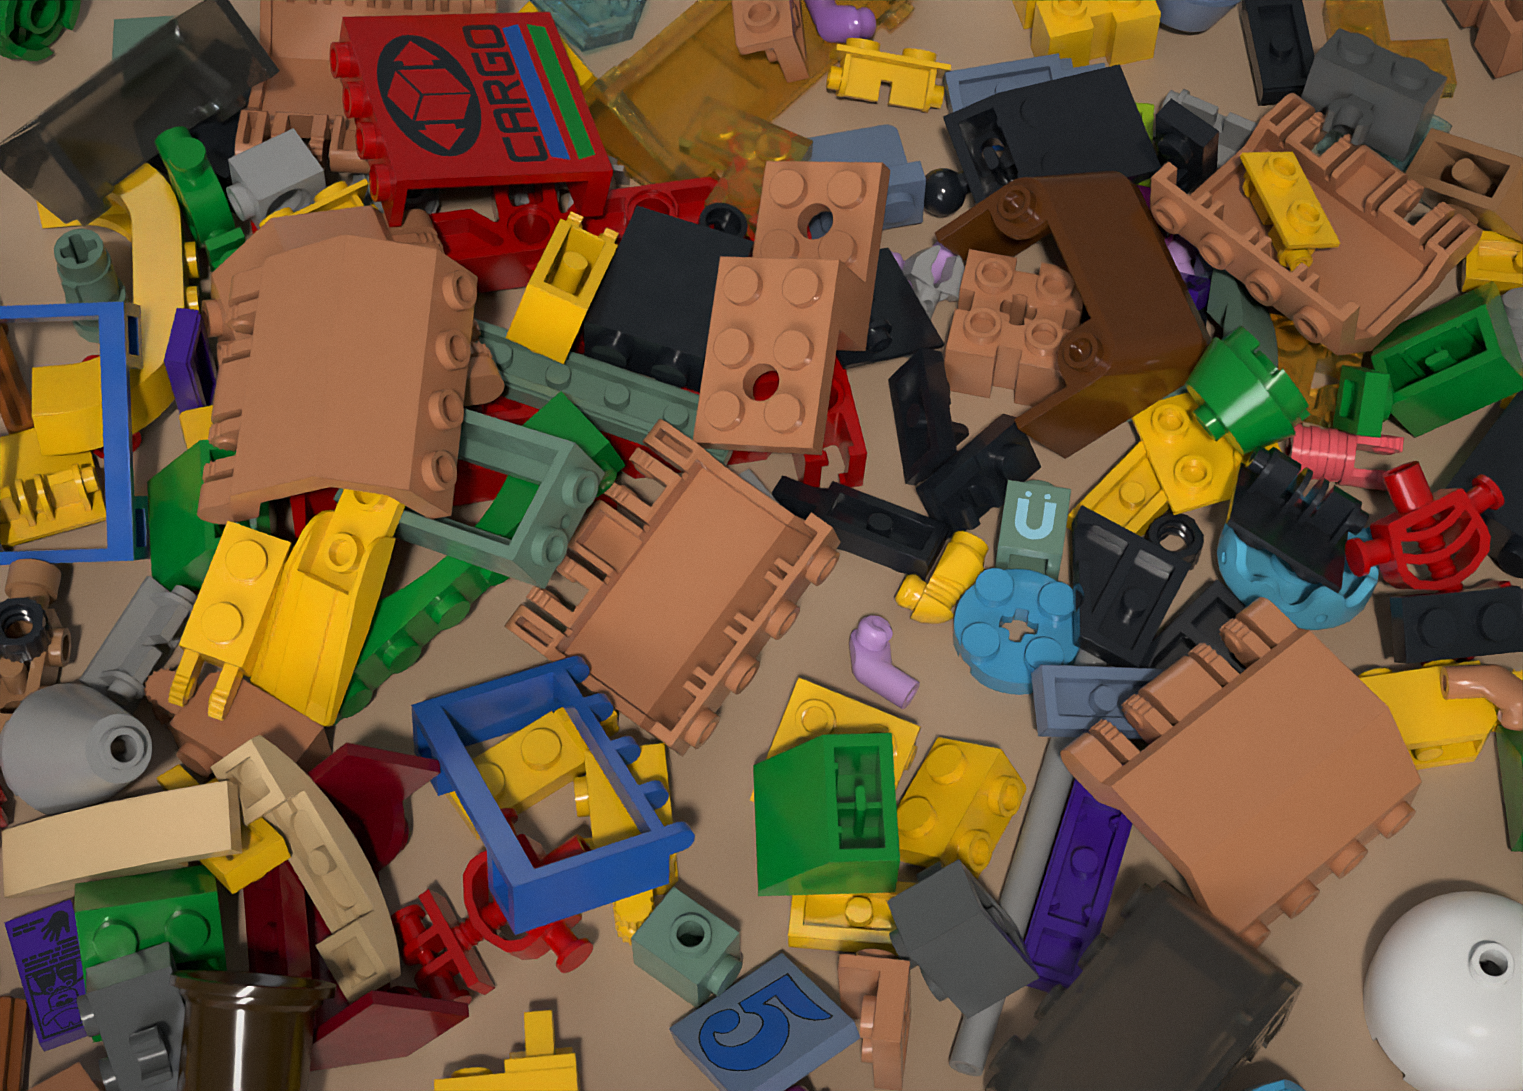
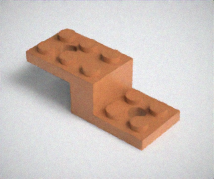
[693,161,890,455]

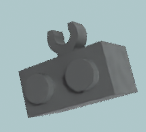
[1301,28,1448,162]
[887,859,1039,1019]
[77,942,186,1091]

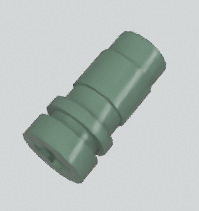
[54,228,130,344]

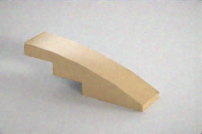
[1,781,242,899]

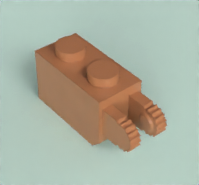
[144,668,332,778]

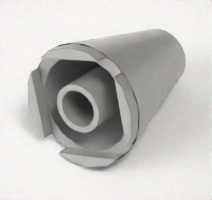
[0,683,152,816]

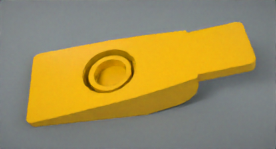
[250,489,405,727]

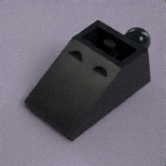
[924,64,1161,216]

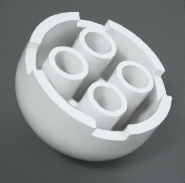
[1363,891,1523,1091]

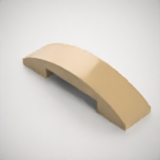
[210,735,401,1005]

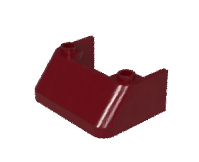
[243,742,469,1072]

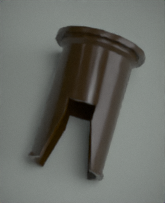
[169,970,336,1091]

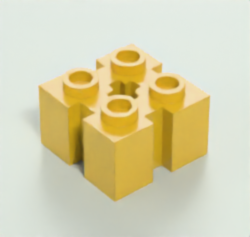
[1012,0,1161,68]

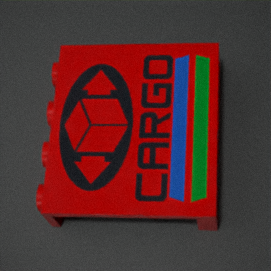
[329,12,613,227]

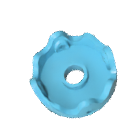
[1217,475,1380,630]

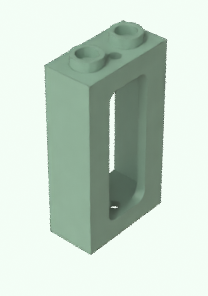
[333,408,605,589]

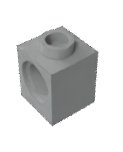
[226,128,326,230]

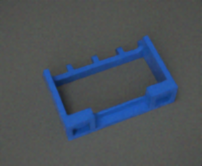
[0,301,150,565]
[411,656,695,935]

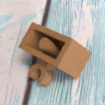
[1405,128,1523,242]

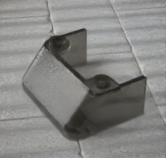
[0,0,280,227]

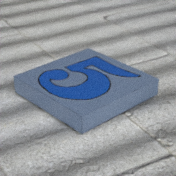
[669,953,860,1091]

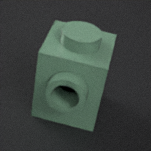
[631,886,743,1009]

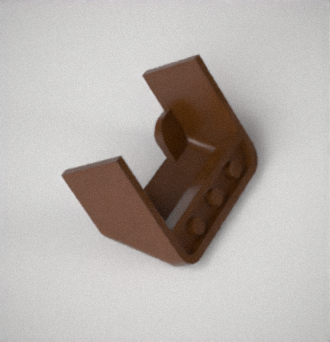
[935,171,1212,459]

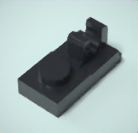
[1150,98,1219,194]
[888,347,969,486]
[916,414,1041,540]

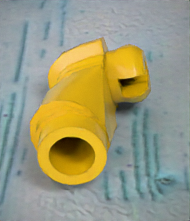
[895,531,989,624]

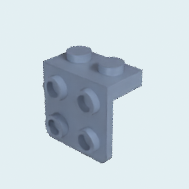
[788,124,926,239]

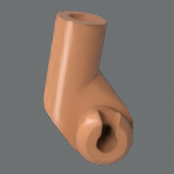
[1440,664,1523,731]

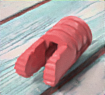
[1284,423,1404,491]

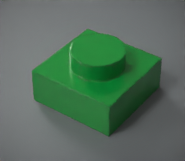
[1333,365,1393,438]

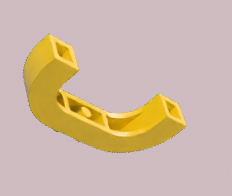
[32,142,202,456]

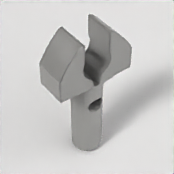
[902,245,965,358]

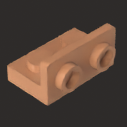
[732,0,809,83]
[837,949,912,1091]

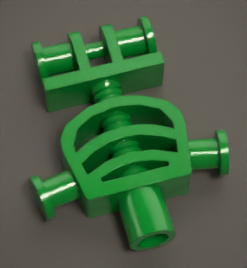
[154,126,246,273]

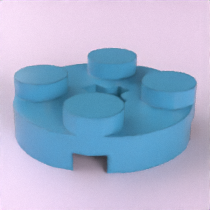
[953,568,1080,695]

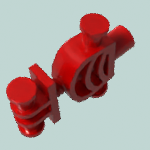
[1345,461,1511,666]
[390,808,593,1005]

